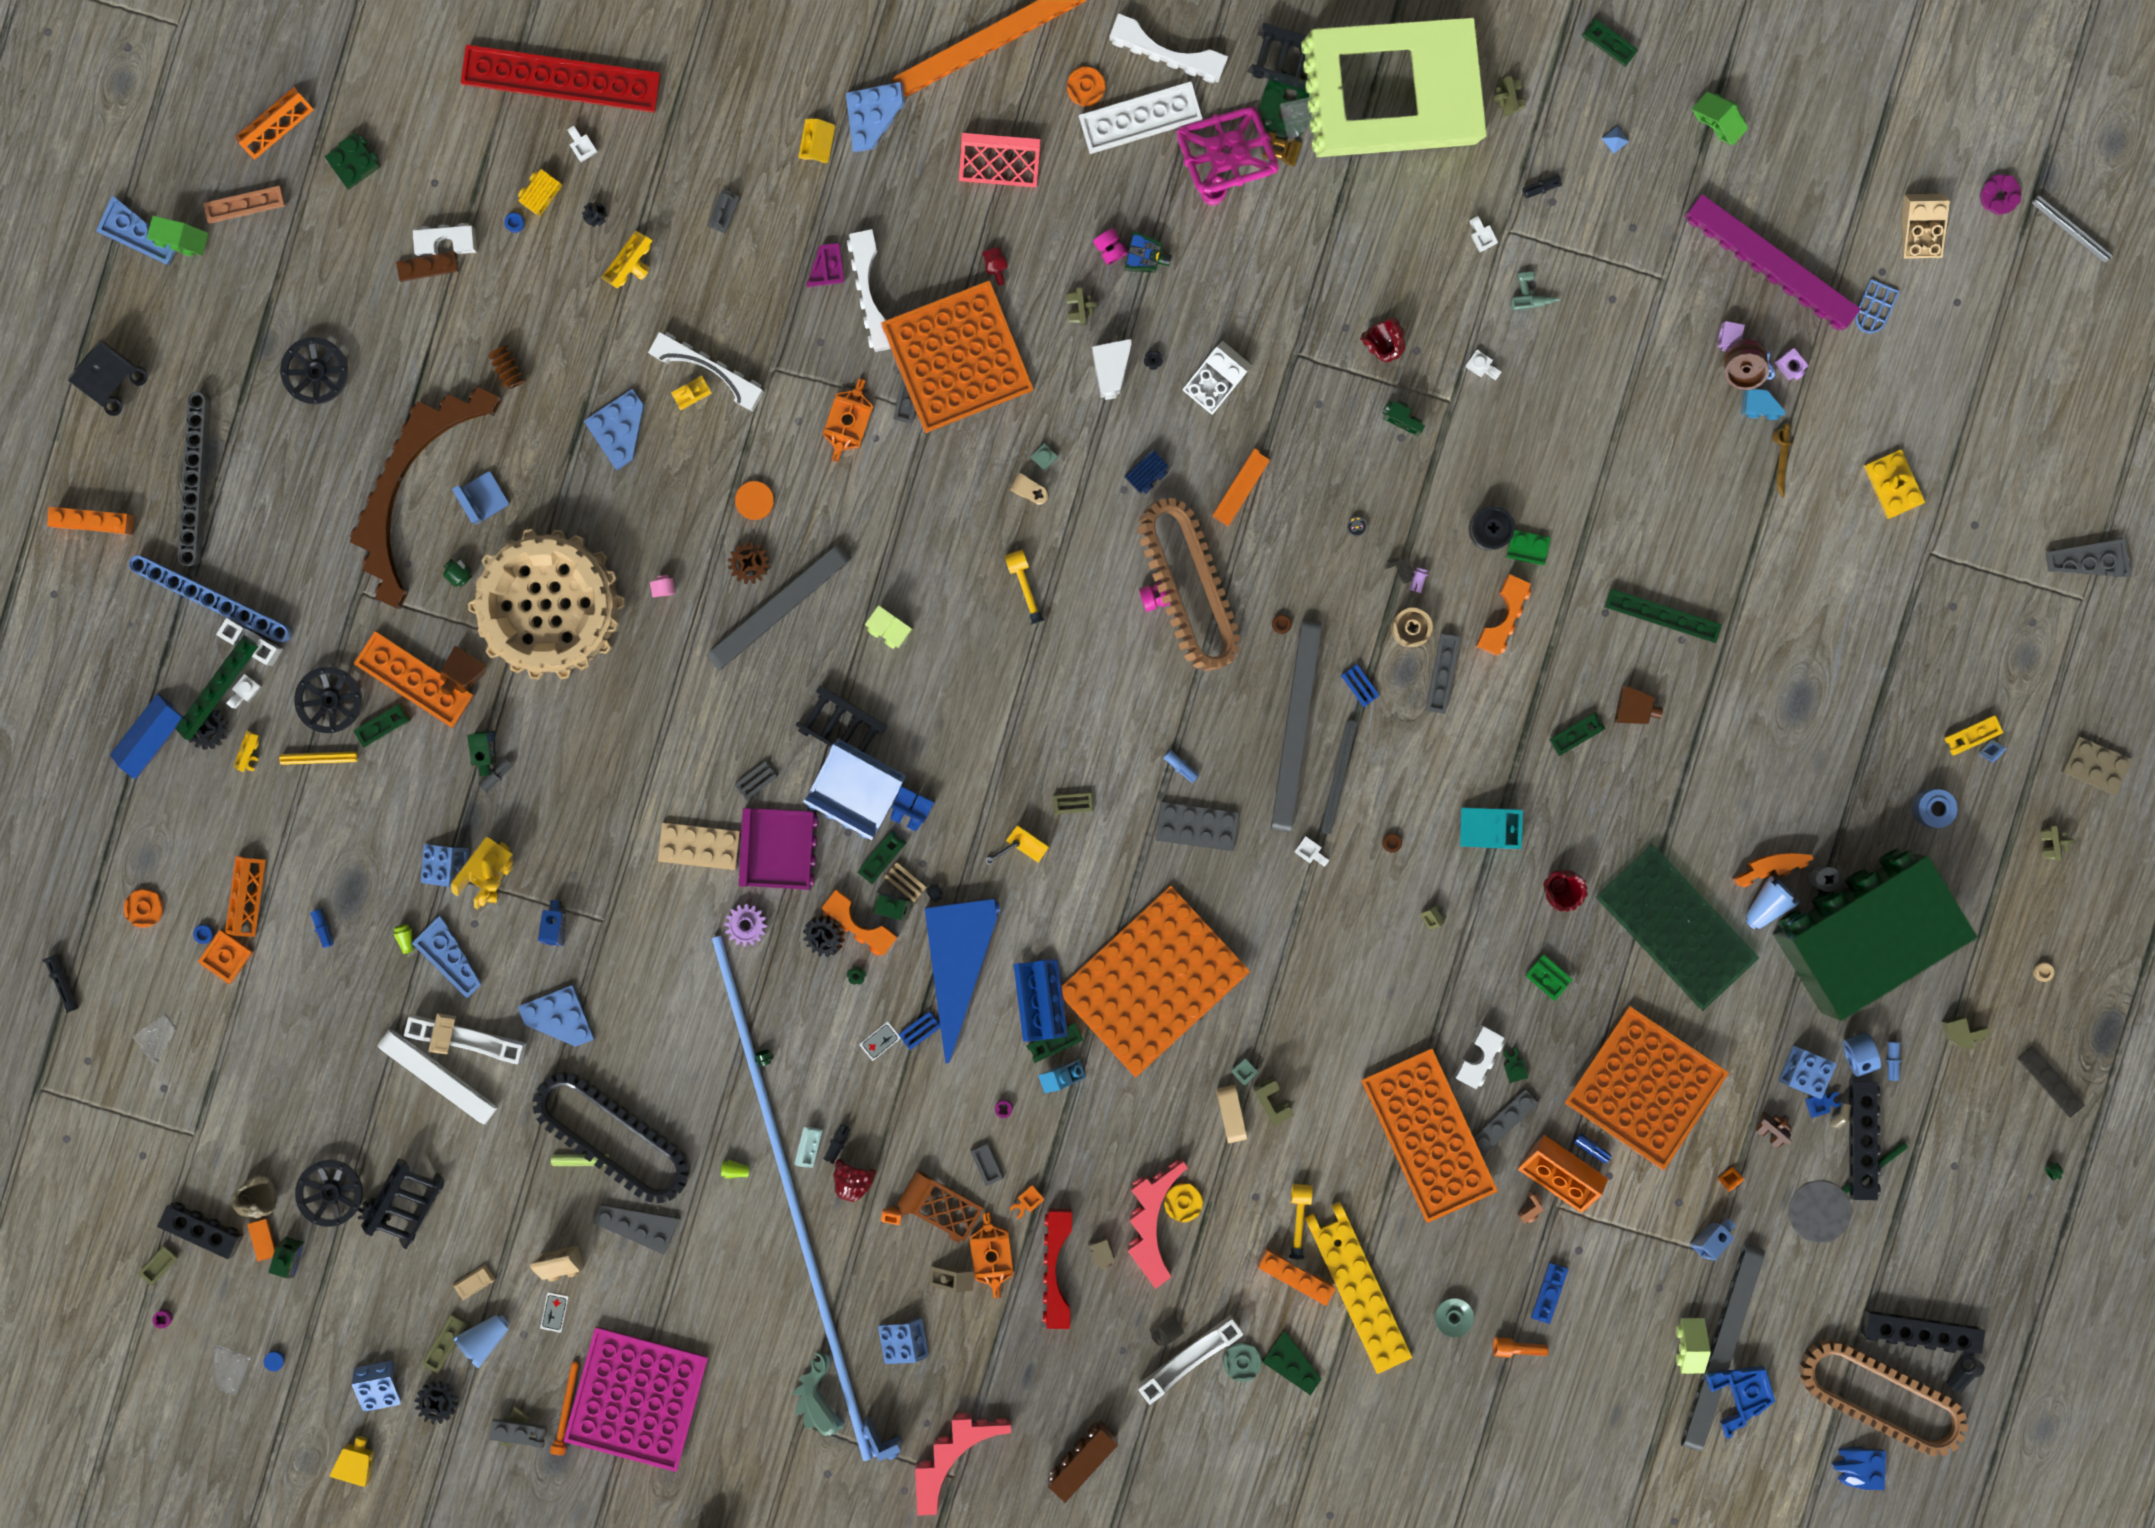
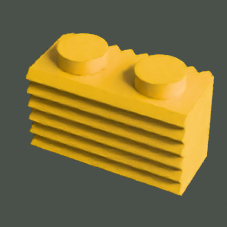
[518,169,562,217]

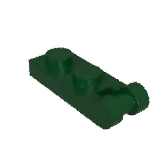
[1582,19,1638,67]
[354,703,411,748]
[1548,712,1606,756]
[857,830,907,884]
[1026,1022,1083,1063]

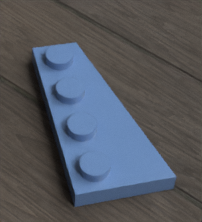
[96,196,176,266]
[412,915,482,998]

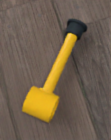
[1004,549,1045,625]
[1289,1184,1313,1259]

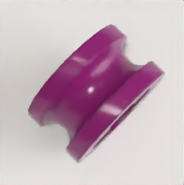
[995,1100,1012,1118]
[152,1309,173,1329]

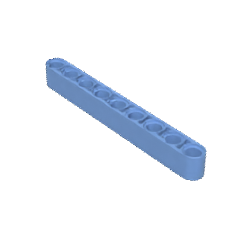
[129,555,293,642]

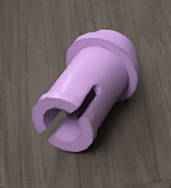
[1409,567,1428,593]

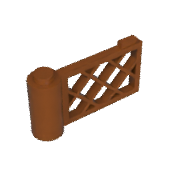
[897,1170,984,1243]

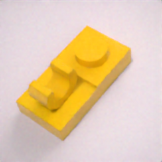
[233,730,259,772]

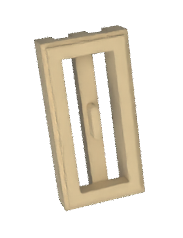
[885,862,927,902]

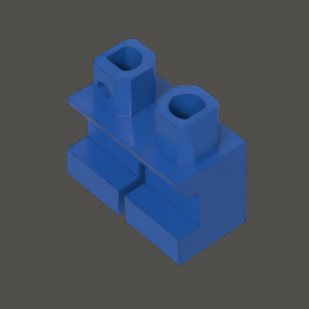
[890,786,935,831]

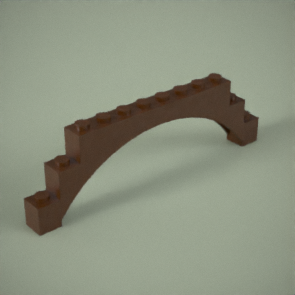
[350,386,502,609]

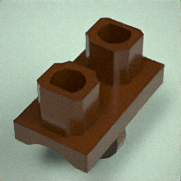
[1756,1112,1792,1148]

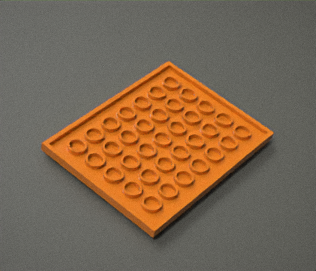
[1062,886,1250,1078]

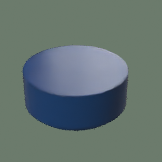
[504,212,525,233]
[193,924,215,944]
[264,1351,285,1372]

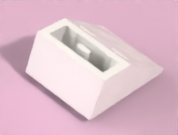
[1183,341,1252,415]

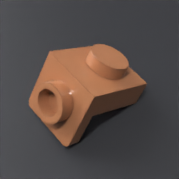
[1518,1192,1544,1223]

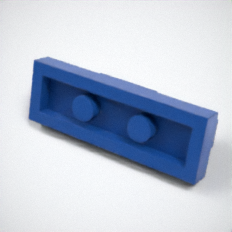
[1531,1262,1568,1324]

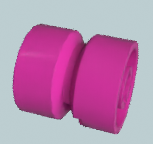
[1201,176,1227,206]
[1093,228,1128,265]
[1139,581,1170,612]

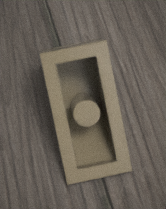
[929,1266,974,1293]

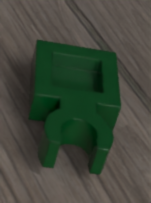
[1502,1046,1528,1083]

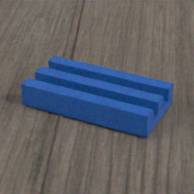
[1341,664,1380,707]
[898,1011,941,1050]

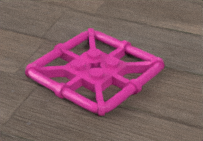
[1176,106,1279,195]

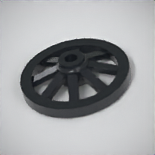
[280,337,348,405]
[294,667,362,733]
[295,1160,363,1227]

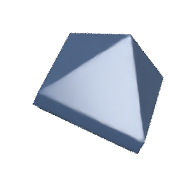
[1602,126,1629,154]
[1979,739,2007,763]

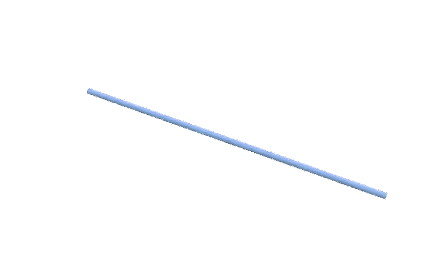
[712,936,872,1461]

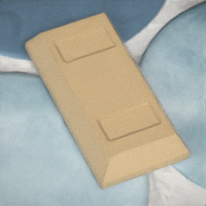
[429,1013,456,1054]
[453,1264,496,1301]

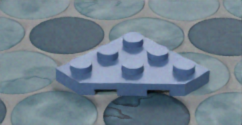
[846,82,905,152]
[584,389,644,470]
[518,985,595,1047]

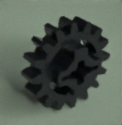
[189,709,229,750]
[803,915,845,957]
[415,1381,459,1424]

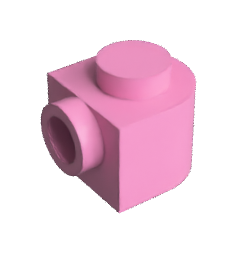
[650,575,676,598]

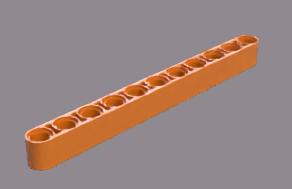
[893,0,1087,97]

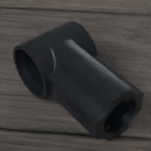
[1946,1355,1985,1394]

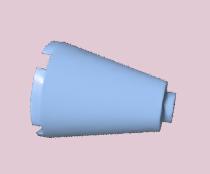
[1745,875,1800,929]
[453,1315,509,1368]

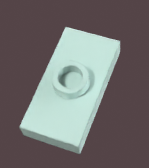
[794,1127,823,1168]

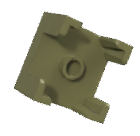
[1253,1076,1294,1126]

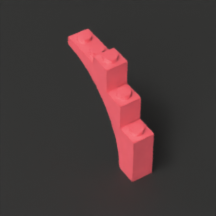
[1128,1159,1188,1289]
[915,1412,1012,1516]

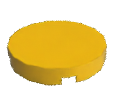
[1164,1183,1203,1222]

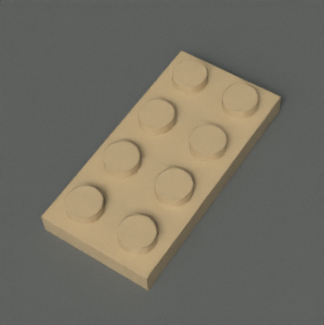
[658,822,740,870]

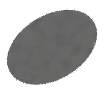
[1789,1181,1851,1243]

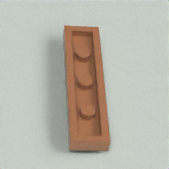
[203,186,286,224]

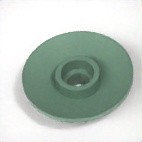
[1435,1298,1474,1337]

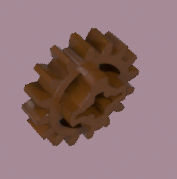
[727,542,770,584]

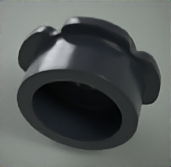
[1144,351,1163,370]
[925,883,943,902]

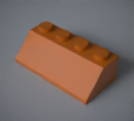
[1518,1135,1608,1213]

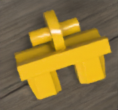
[671,376,712,410]

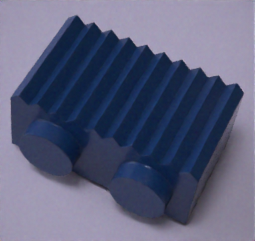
[1124,450,1169,494]

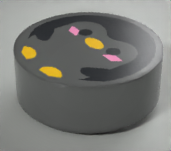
[1347,517,1367,537]

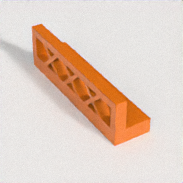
[235,86,314,160]
[1212,448,1270,526]
[225,856,266,937]

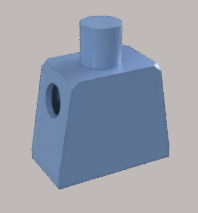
[1690,1218,1736,1261]

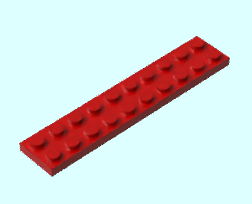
[460,45,661,113]

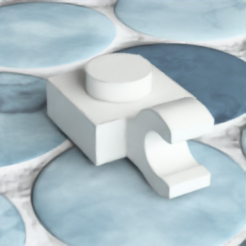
[567,126,598,163]
[1469,216,1498,252]
[1465,350,1501,380]
[227,674,261,709]
[1294,836,1329,867]

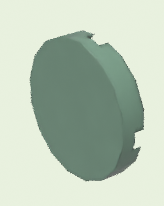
[1223,1342,1262,1382]

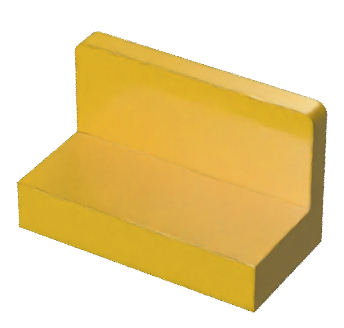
[798,119,835,163]
[1006,825,1049,863]

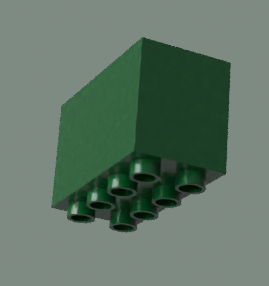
[1773,848,1978,1021]

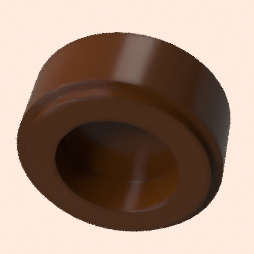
[1272,614,1292,634]
[1382,833,1402,853]

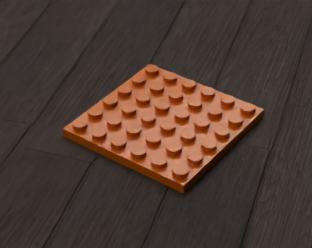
[880,280,1034,433]
[1564,1006,1729,1171]

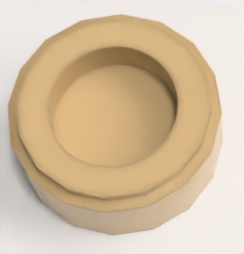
[2033,962,2054,982]

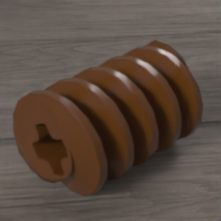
[488,345,527,389]

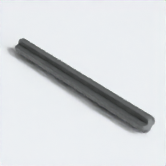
[1321,720,1357,834]

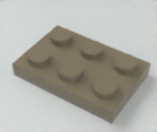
[2061,736,2133,796]

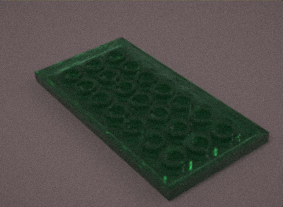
[1595,844,1759,1011]

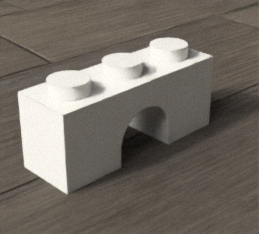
[413,223,477,257]
[216,618,283,666]
[1454,1025,1505,1089]

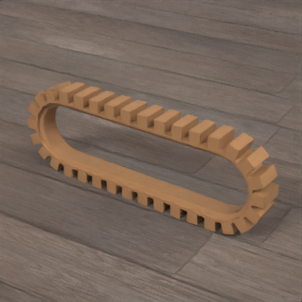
[1138,498,1241,671]
[1799,1340,1968,1456]

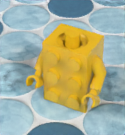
[451,836,513,910]

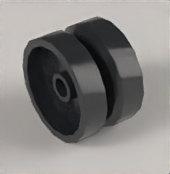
[1468,506,1515,551]

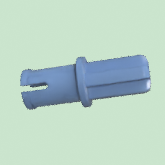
[1163,750,1199,783]
[1886,1042,1902,1081]

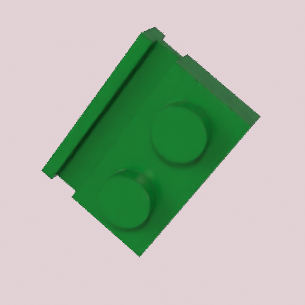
[1506,530,1551,566]
[1524,954,1573,1001]

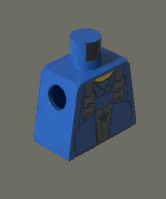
[538,900,566,946]

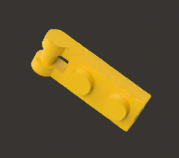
[1944,715,2003,756]

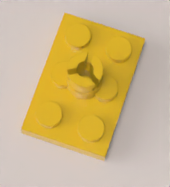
[601,230,652,289]
[1864,449,1925,519]

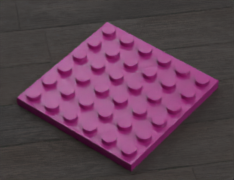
[563,1327,709,1472]

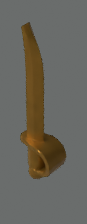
[1772,423,1792,498]

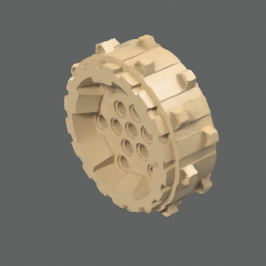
[468,529,625,680]

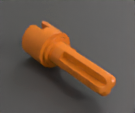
[1493,1337,1549,1358]

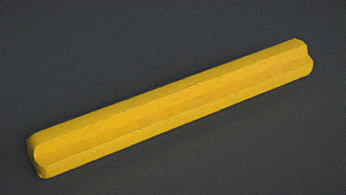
[279,751,358,765]

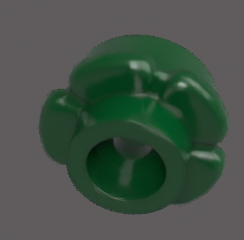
[847,966,866,985]
[755,1050,774,1066]
[2045,1162,2063,1181]

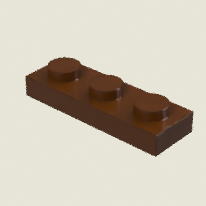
[396,251,459,282]

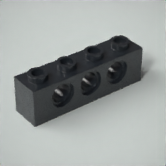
[157,1202,243,1259]

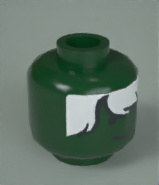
[443,558,472,588]

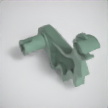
[792,1353,845,1436]

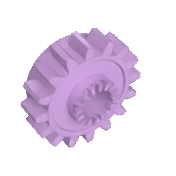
[724,903,768,947]

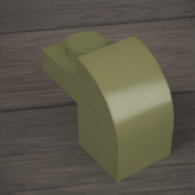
[1941,1016,1991,1049]

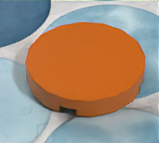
[1067,66,1105,107]
[735,481,774,520]
[123,889,164,928]

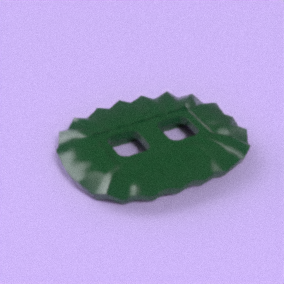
[1259,71,1312,139]

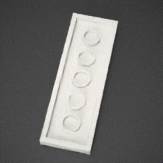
[1079,82,1202,154]

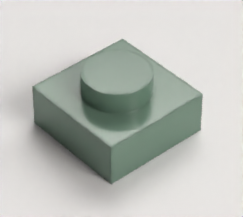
[1030,443,1058,471]
[1231,1058,1259,1086]

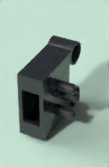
[68,338,148,416]

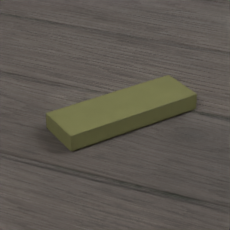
[421,1312,469,1374]

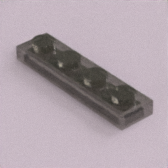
[2017,1046,2085,1118]

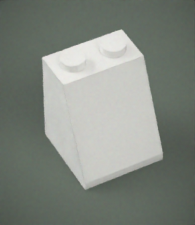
[1092,339,1131,400]

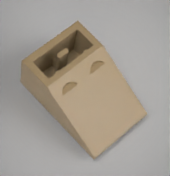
[1902,194,1950,258]

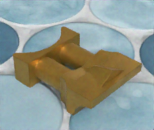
[1262,132,1302,167]

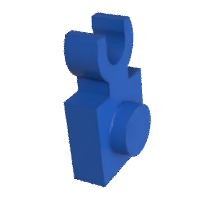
[1805,1092,1842,1118]

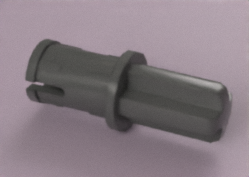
[478,758,513,792]

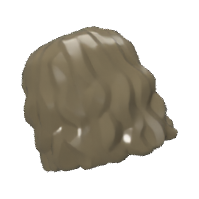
[232,1174,278,1218]

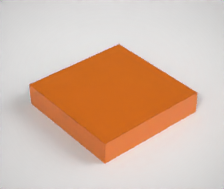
[198,930,253,984]

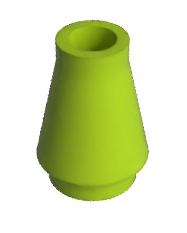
[393,924,414,954]
[720,1159,750,1179]

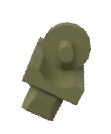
[1492,76,1526,117]
[1066,287,1099,326]
[2040,824,2075,861]

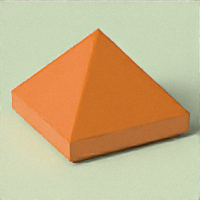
[1717,1166,1745,1192]
[881,1206,902,1225]

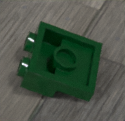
[324,133,381,190]
[1382,400,1425,437]

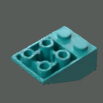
[1460,807,1523,849]

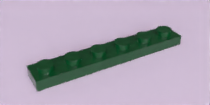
[1603,589,1722,643]
[175,635,258,741]

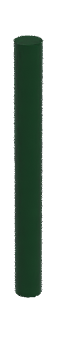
[1841,1141,1909,1194]

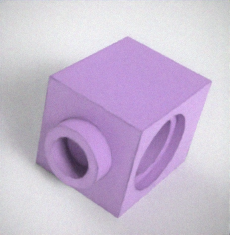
[1717,321,1745,352]
[1774,348,1809,380]

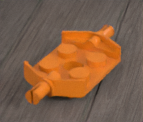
[823,378,874,463]
[970,1212,1014,1298]

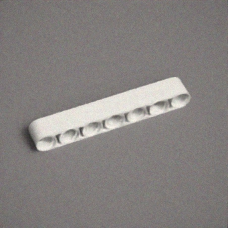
[377,1029,497,1124]

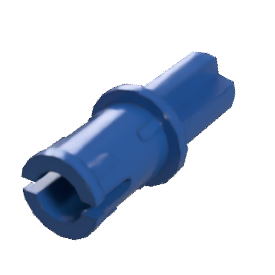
[310,909,334,948]
[1574,1132,1612,1163]

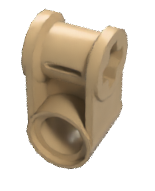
[1010,473,1048,504]

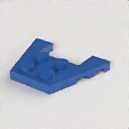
[1705,1366,1775,1439]

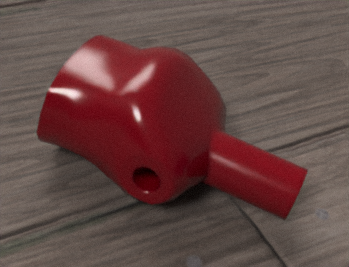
[982,247,1008,286]

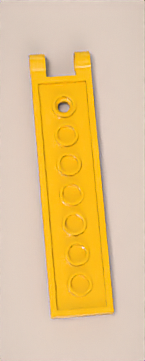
[1304,1201,1412,1374]

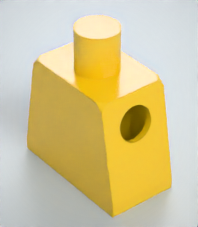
[329,1436,374,1487]

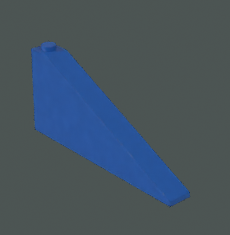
[924,898,1000,1063]

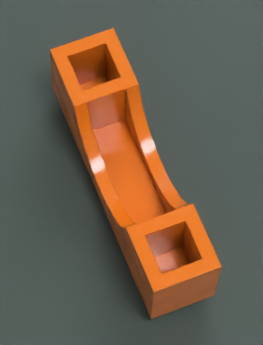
[47,507,135,535]
[1475,574,1532,656]
[821,889,898,956]
[1257,1247,1336,1306]

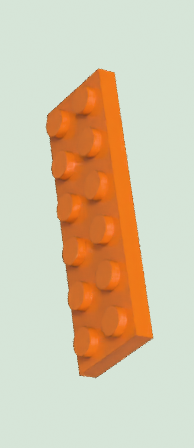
[354,631,475,728]

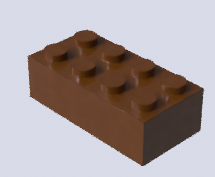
[1048,1420,1118,1503]

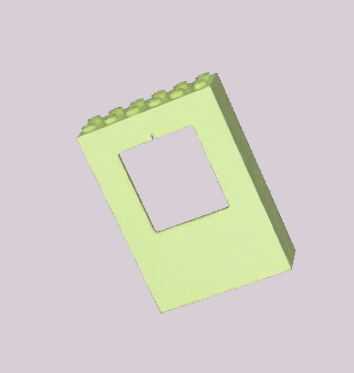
[1302,18,1486,157]

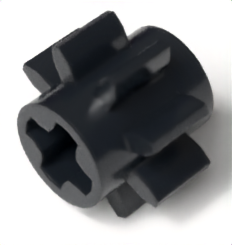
[582,201,607,227]

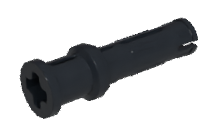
[42,953,79,1013]

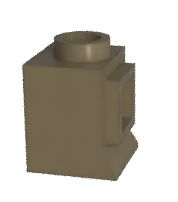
[1089,1237,1115,1269]

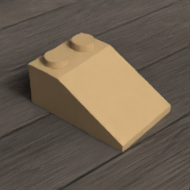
[530,1245,584,1281]

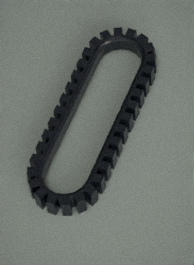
[532,1072,690,1204]

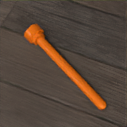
[550,1361,579,1455]

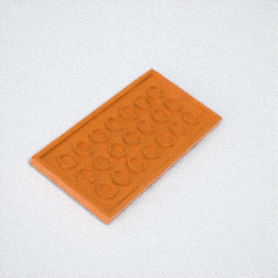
[1361,1048,1498,1223]

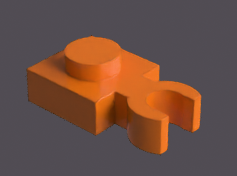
[1010,1184,1045,1219]

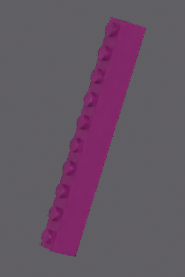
[1684,194,1860,330]

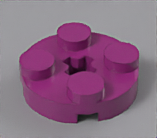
[1980,175,2021,215]

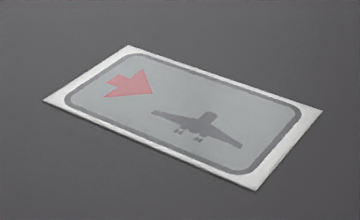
[859,1021,900,1061]
[540,1292,568,1333]

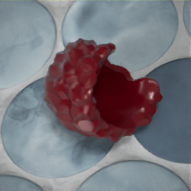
[1360,318,1405,362]
[1543,870,1588,912]
[833,1159,876,1202]

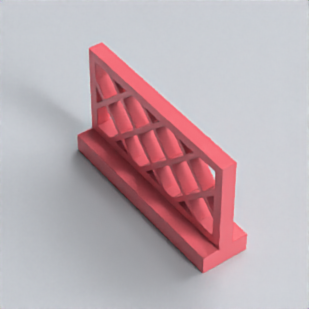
[959,133,1041,187]

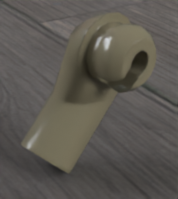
[1830,1103,1852,1129]

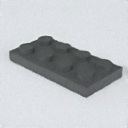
[1156,802,1239,851]

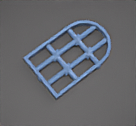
[1855,279,1900,334]

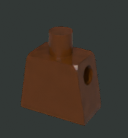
[440,646,486,695]
[1614,686,1663,724]

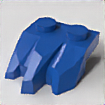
[1832,1447,1886,1490]

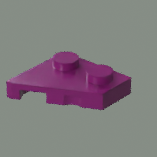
[807,243,845,288]

